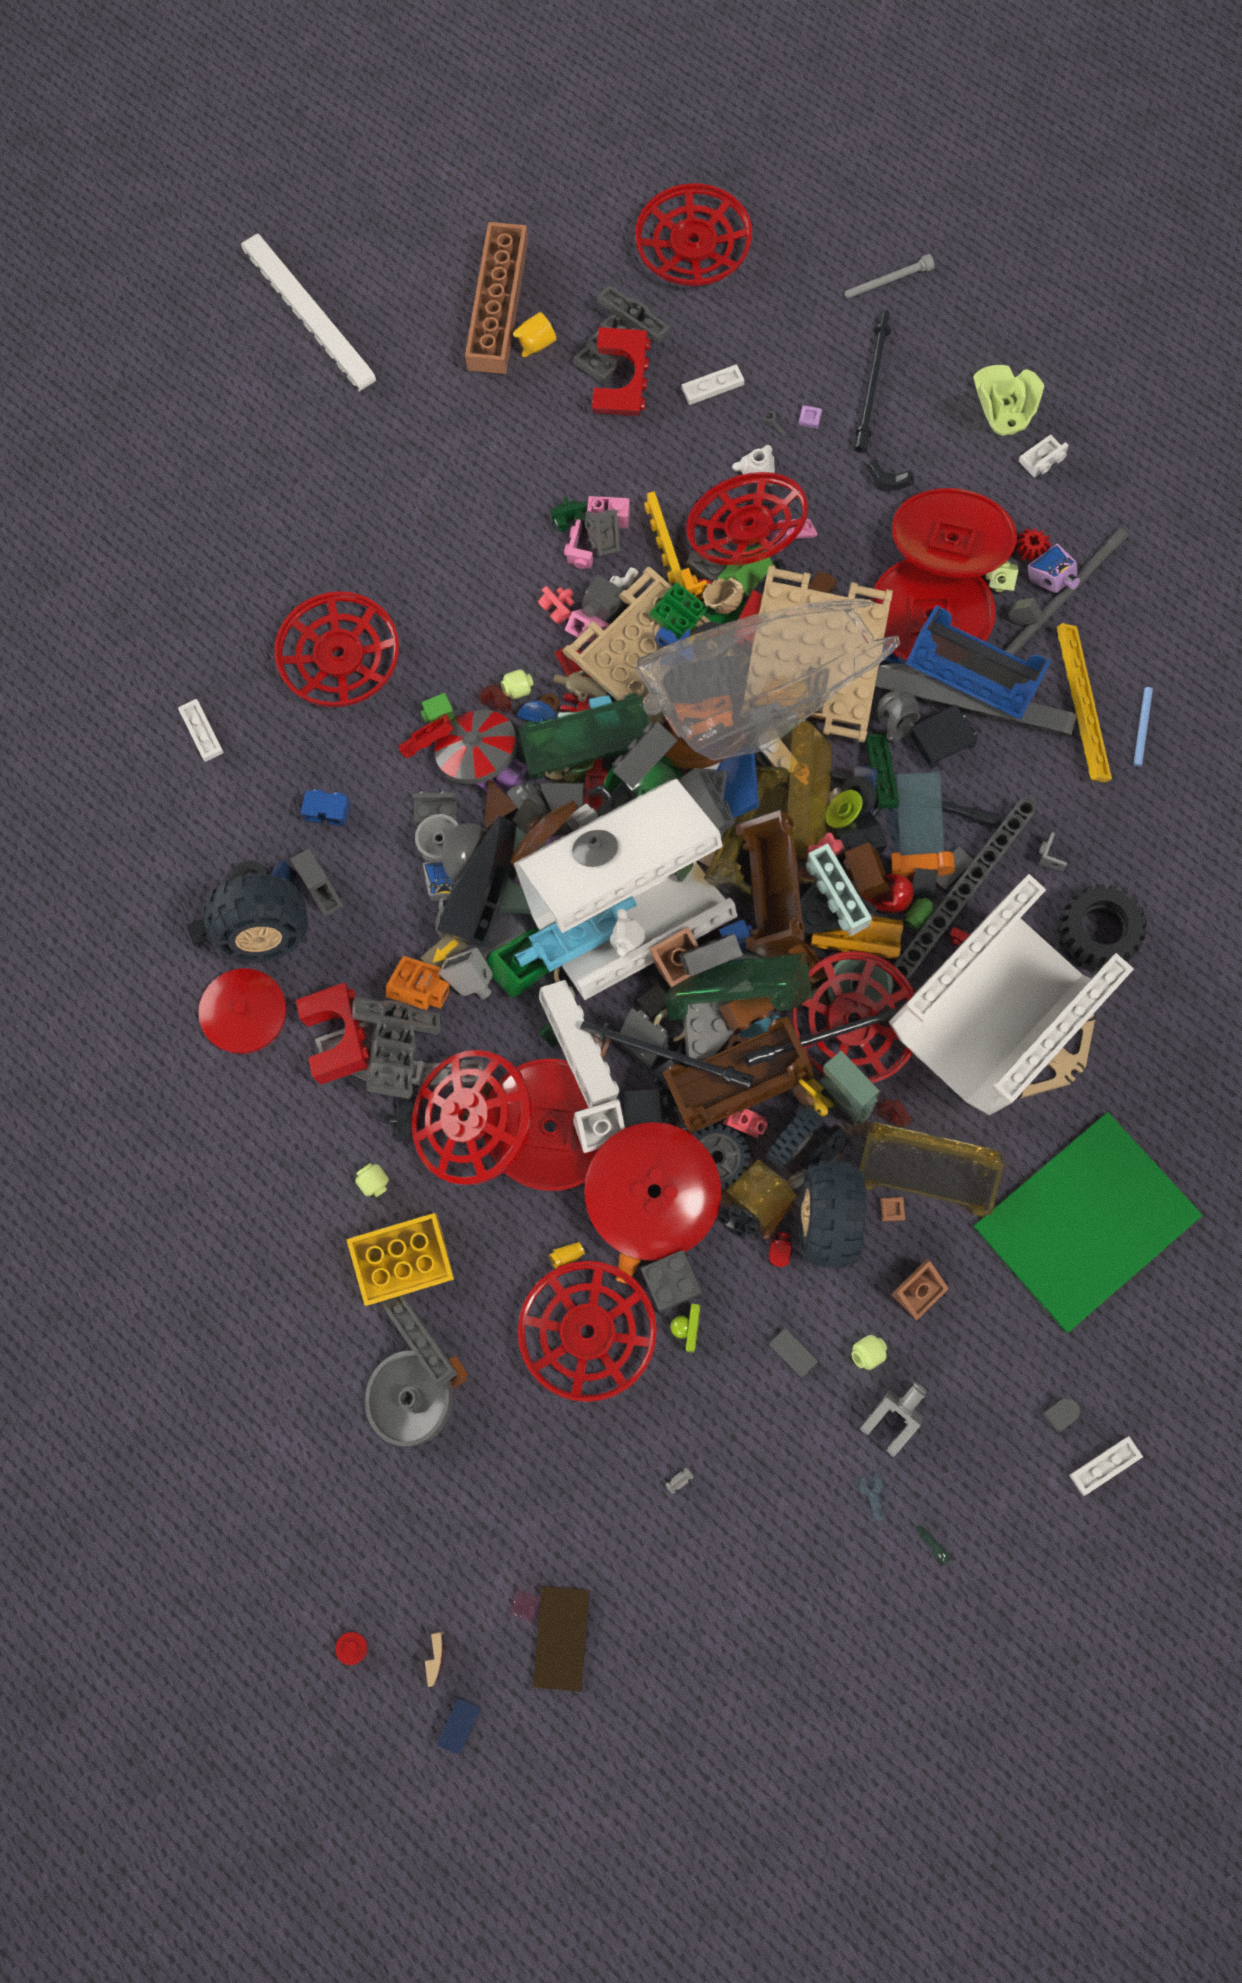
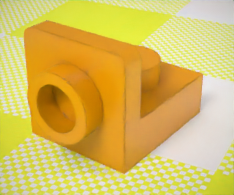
[681,568,707,600]

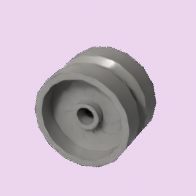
[415,814,459,863]

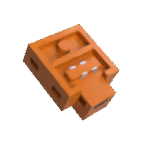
[386,956,450,1010]

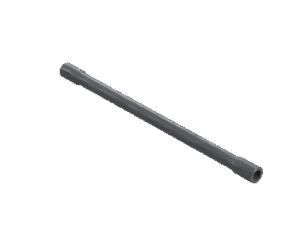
[986,528,1128,676]

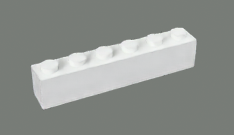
[539,980,619,1108]

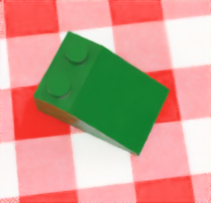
[486,927,549,999]

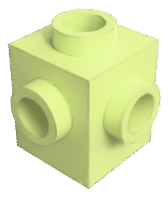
[985,561,1018,592]

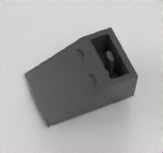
[617,1008,668,1071]

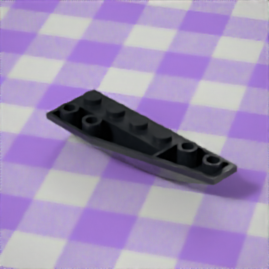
[437,816,517,948]

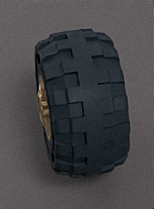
[204,873,308,963]
[800,1160,866,1268]

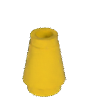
[549,1242,585,1269]

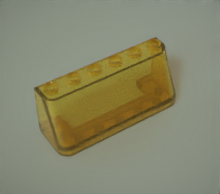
[788,719,832,859]

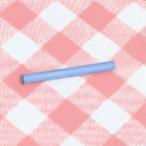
[1133,687,1153,767]

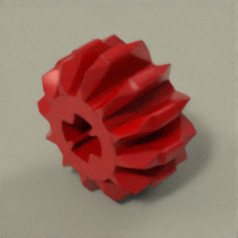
[1015,527,1051,564]

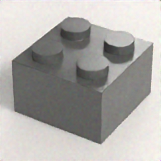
[641,1250,702,1314]

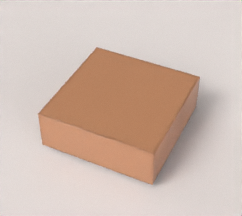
[880,1197,905,1222]

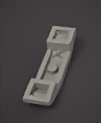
[412,1060,485,1086]

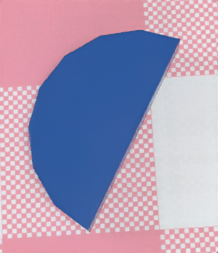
[516,700,557,727]

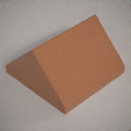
[649,926,699,987]
[891,1259,949,1321]

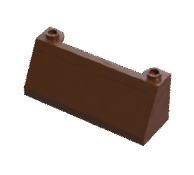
[736,810,805,959]
[662,1016,814,1134]

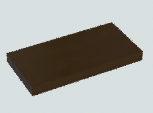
[533,1586,590,1692]

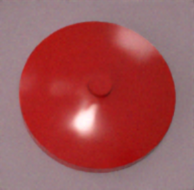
[199,968,287,1054]

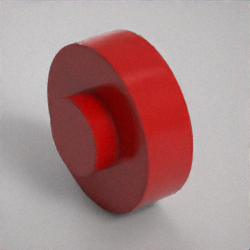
[335,1632,368,1665]

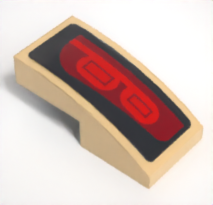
[425,1632,444,1687]

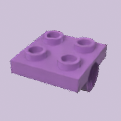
[473,758,530,794]

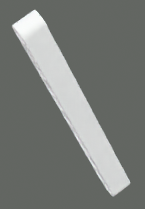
[241,233,376,392]

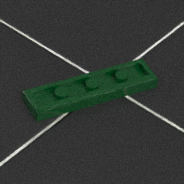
[865,734,900,809]

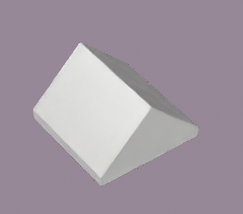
[573,1100,625,1153]

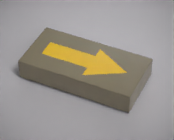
[420,934,468,968]

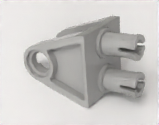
[860,1382,927,1457]

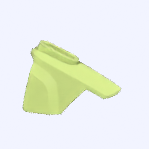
[973,365,1044,436]

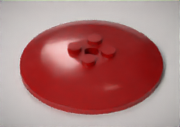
[892,488,1017,578]
[870,559,995,663]
[484,1059,598,1191]
[584,1122,721,1260]

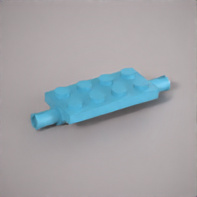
[515,896,637,972]

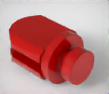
[769,1232,793,1267]

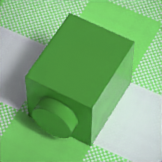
[421,693,455,723]

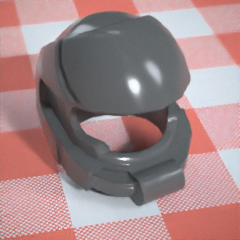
[877,690,920,743]

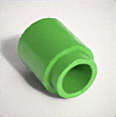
[904,898,935,931]

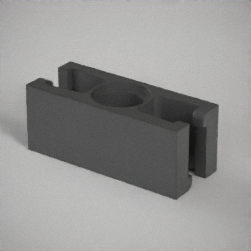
[679,934,742,976]

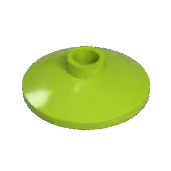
[826,790,862,829]

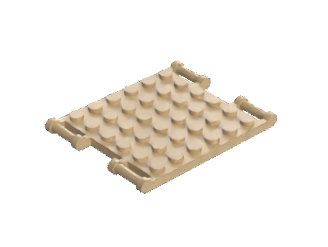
[739,565,893,743]
[563,567,750,727]

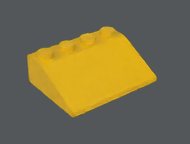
[346,1213,454,1306]

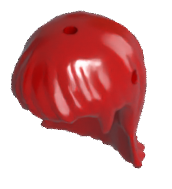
[857,874,914,913]

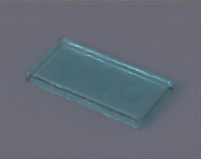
[896,772,944,855]

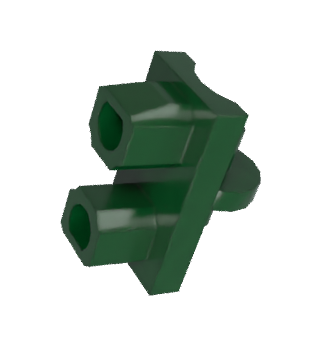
[550,496,587,532]

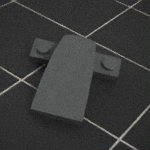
[573,285,671,384]
[353,996,441,1099]

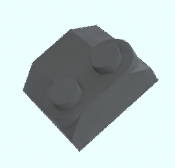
[684,539,733,583]
[507,782,551,824]

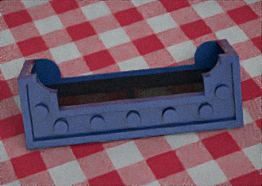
[906,605,1051,720]

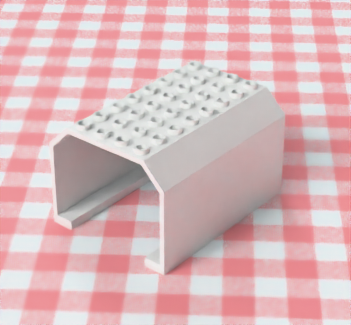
[514,779,737,1000]
[889,874,1133,1115]

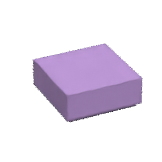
[798,405,822,429]

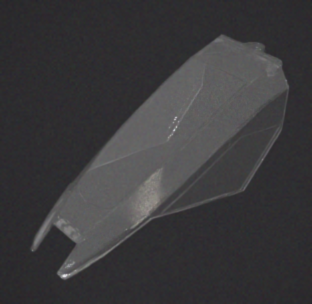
[635,599,900,761]

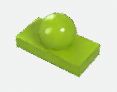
[670,1304,700,1353]

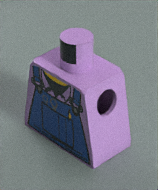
[1028,544,1080,593]

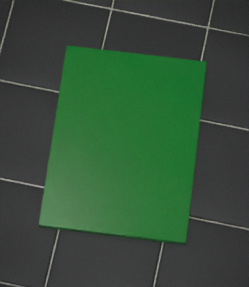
[973,1112,1203,1333]

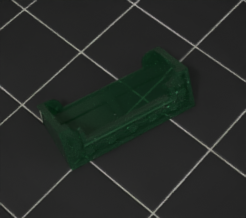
[518,693,650,781]
[665,953,813,1021]

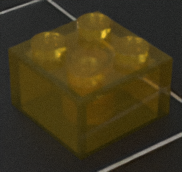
[727,1159,797,1228]

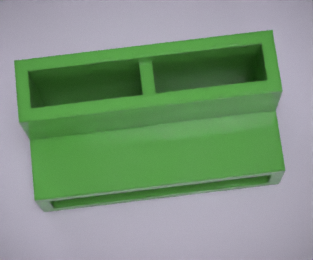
[717,544,774,597]

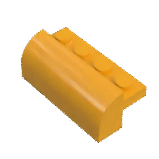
[810,916,903,959]

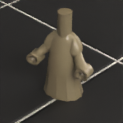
[553,670,607,702]

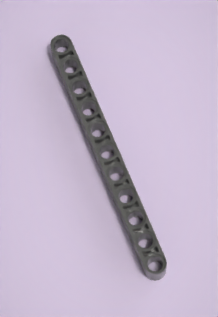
[874,666,1076,737]
[892,798,1036,986]

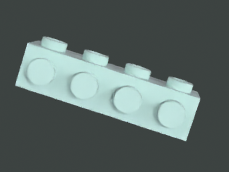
[806,844,872,936]

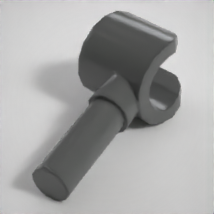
[764,411,787,437]

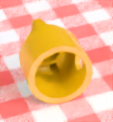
[513,312,556,357]

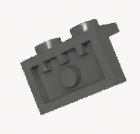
[585,509,620,556]
[413,791,458,825]

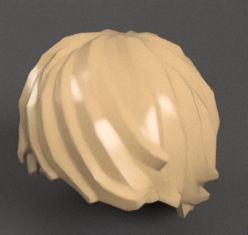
[703,578,744,614]

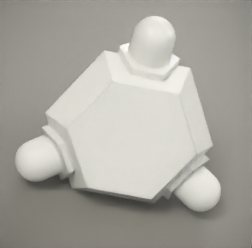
[732,445,775,487]
[610,909,651,956]

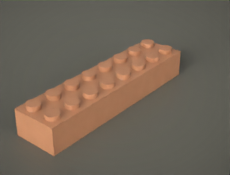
[465,222,528,374]

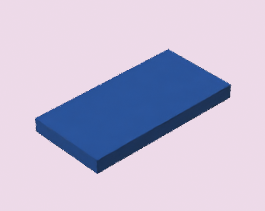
[716,739,759,819]

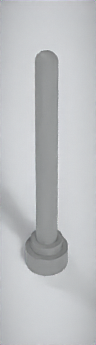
[844,254,934,298]

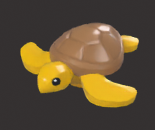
[791,1078,835,1117]

